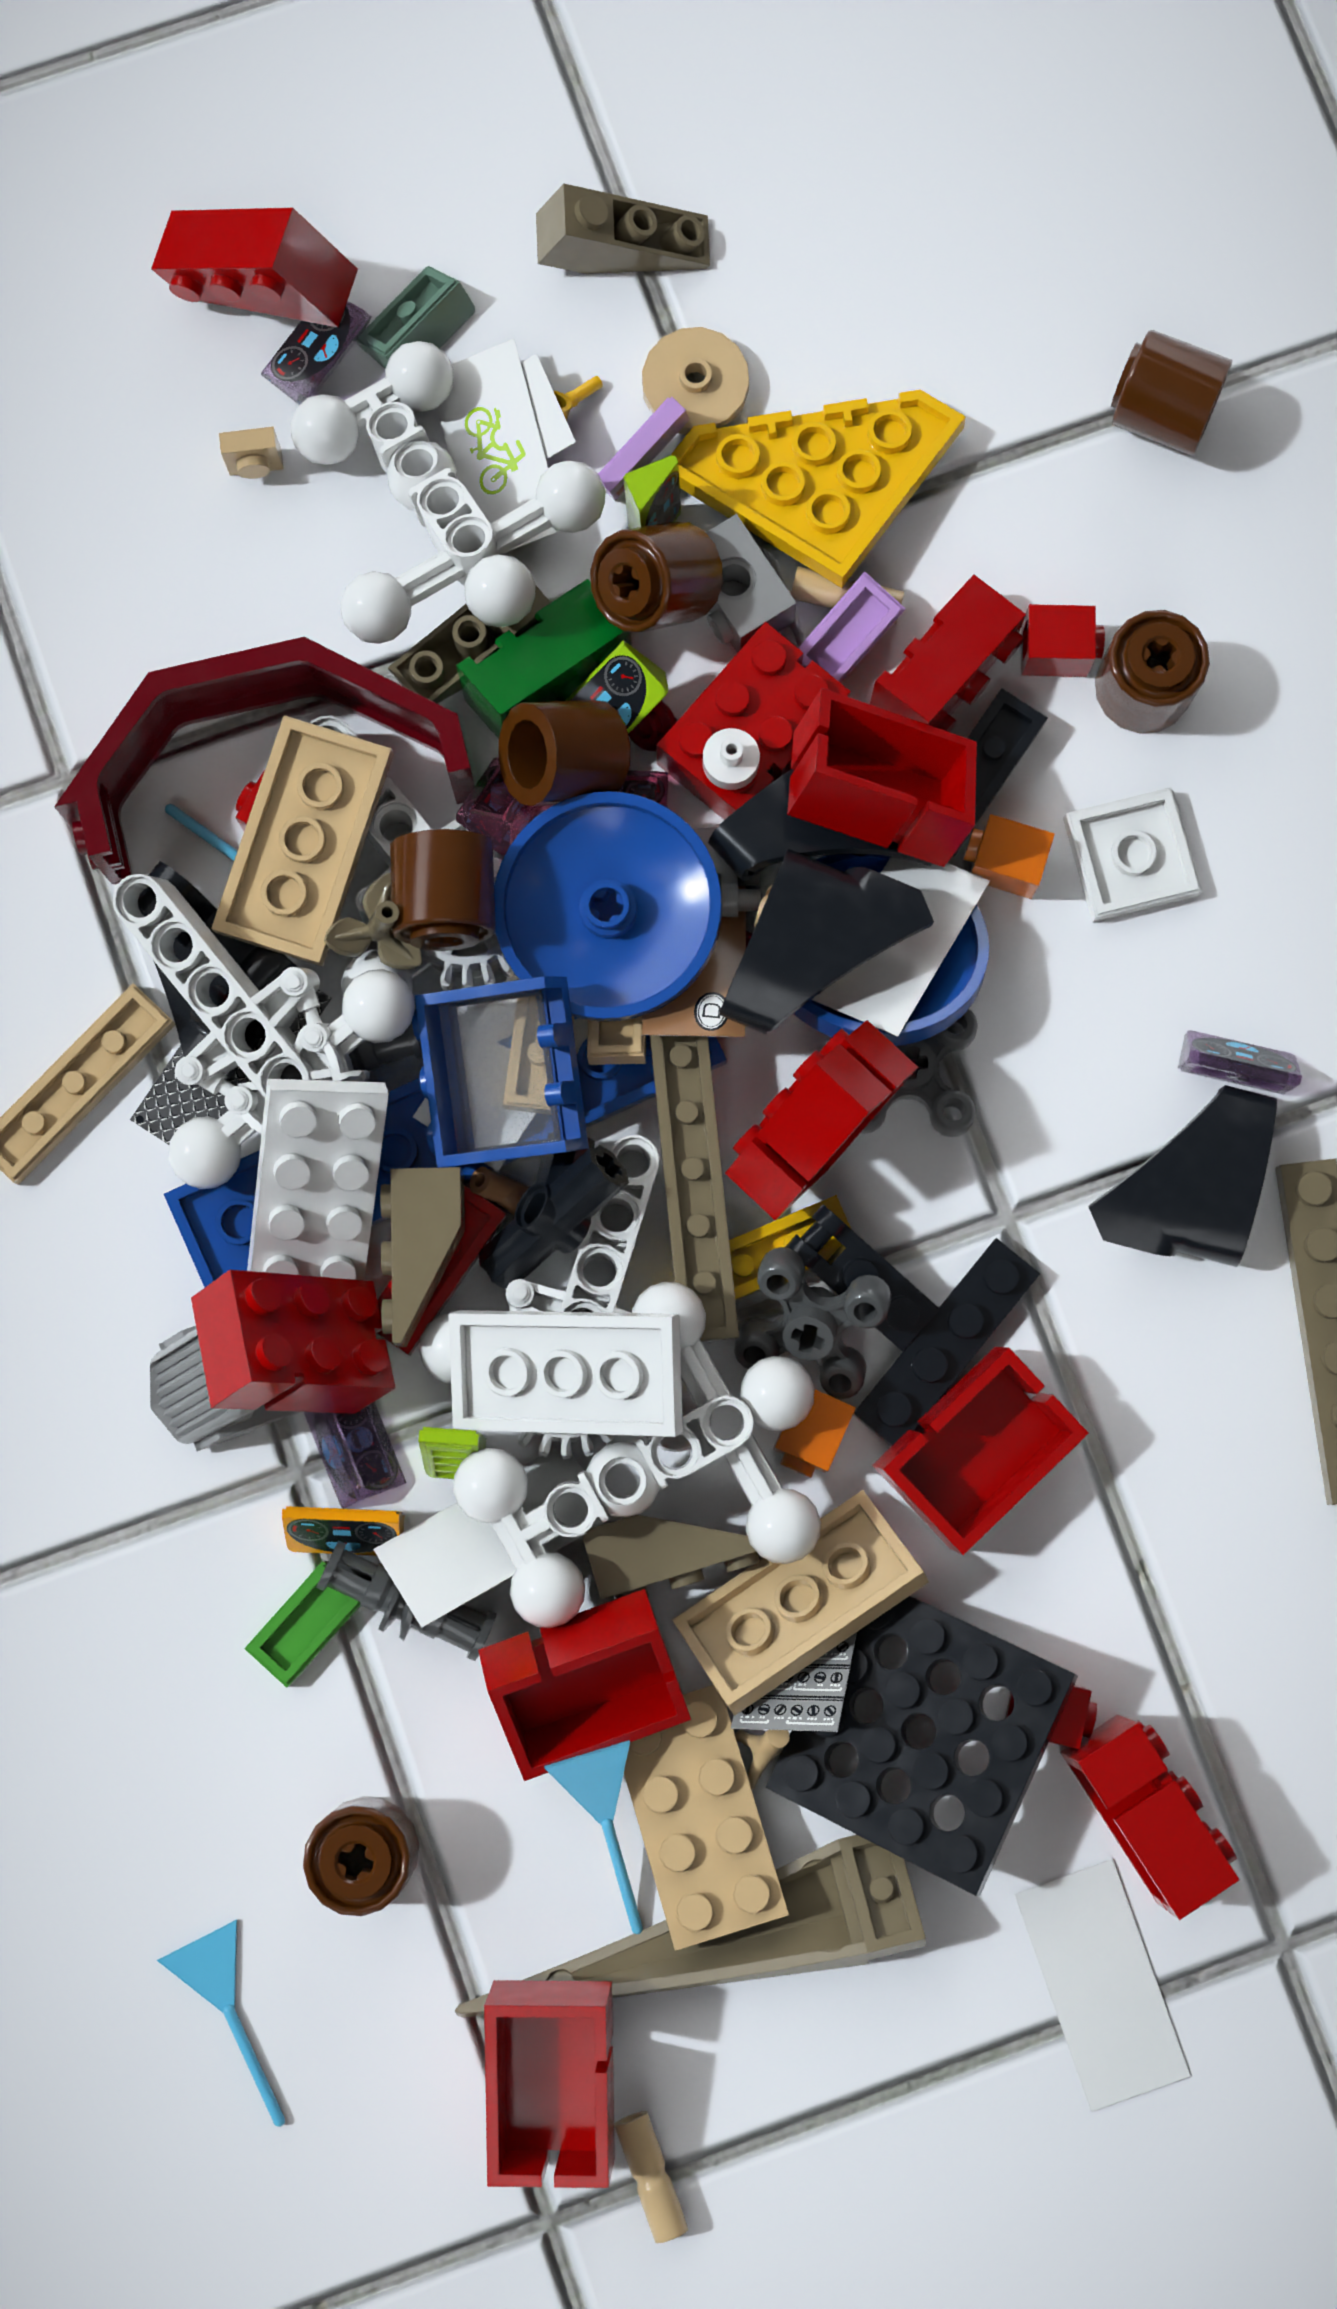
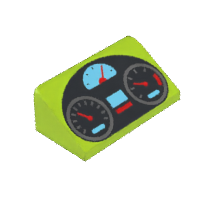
[623,455,681,529]
[565,640,669,734]

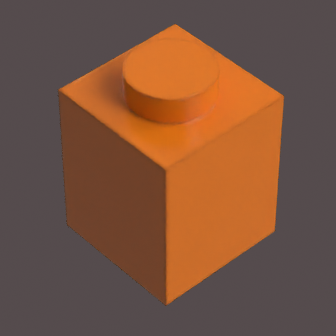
[963,814,1055,899]
[773,1389,856,1478]

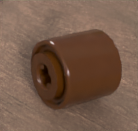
[1111,330,1233,456]
[590,522,723,632]
[1095,610,1210,733]
[498,700,630,806]
[390,829,496,951]
[303,1796,419,1917]

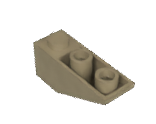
[536,183,710,274]
[388,586,551,704]
[380,1167,465,1347]
[582,1515,760,1600]

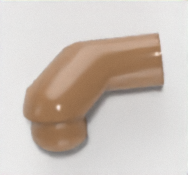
[470,1167,529,1216]

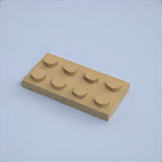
[211,715,394,967]
[672,1490,929,1716]
[624,1685,789,1951]

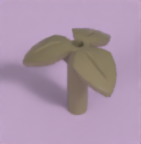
[324,872,423,970]

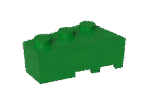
[456,579,632,739]

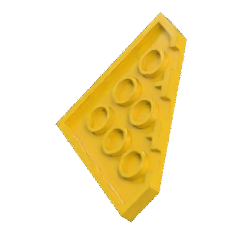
[671,389,966,588]

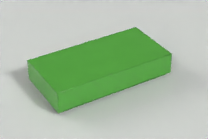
[244,1561,361,1688]

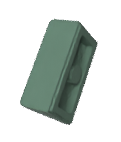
[355,266,475,369]

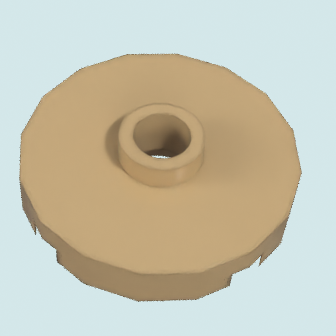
[642,327,749,435]

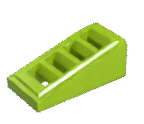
[418,1427,487,1479]

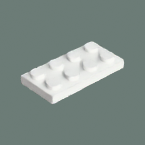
[247,1079,389,1280]
[449,1310,683,1437]

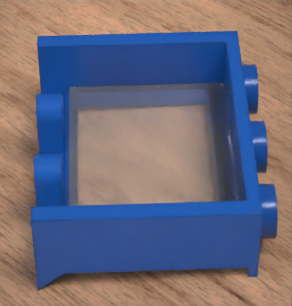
[412,976,589,1168]

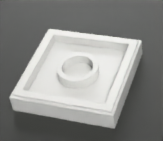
[1063,787,1202,922]

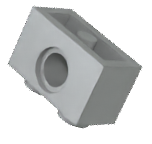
[706,514,797,653]

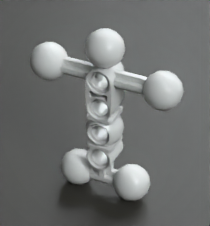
[290,341,606,644]
[453,1282,821,1628]

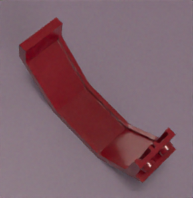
[54,636,476,884]

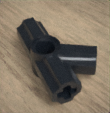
[478,1132,629,1289]

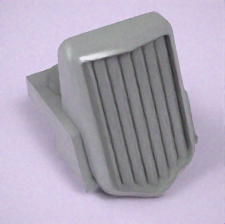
[150,1326,299,1451]

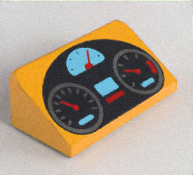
[282,1506,405,1556]

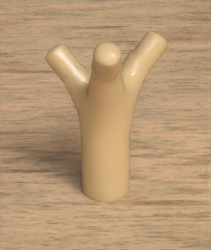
[735,1730,790,1790]

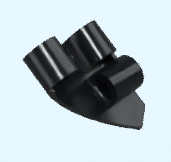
[138,861,298,1087]

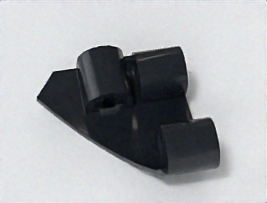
[708,769,932,881]
[718,849,934,1035]
[1088,1085,1277,1267]

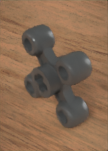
[861,1009,978,1137]
[734,1247,892,1399]

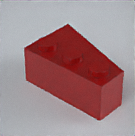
[151,207,358,328]
[870,574,1026,732]

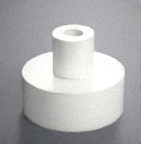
[703,728,760,790]

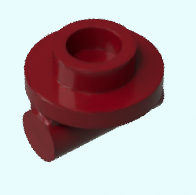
[628,700,678,751]

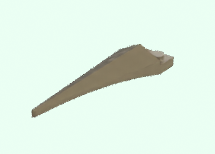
[454,1834,927,2018]

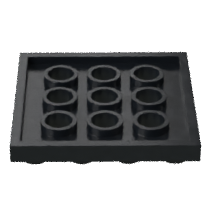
[765,1596,1078,1896]

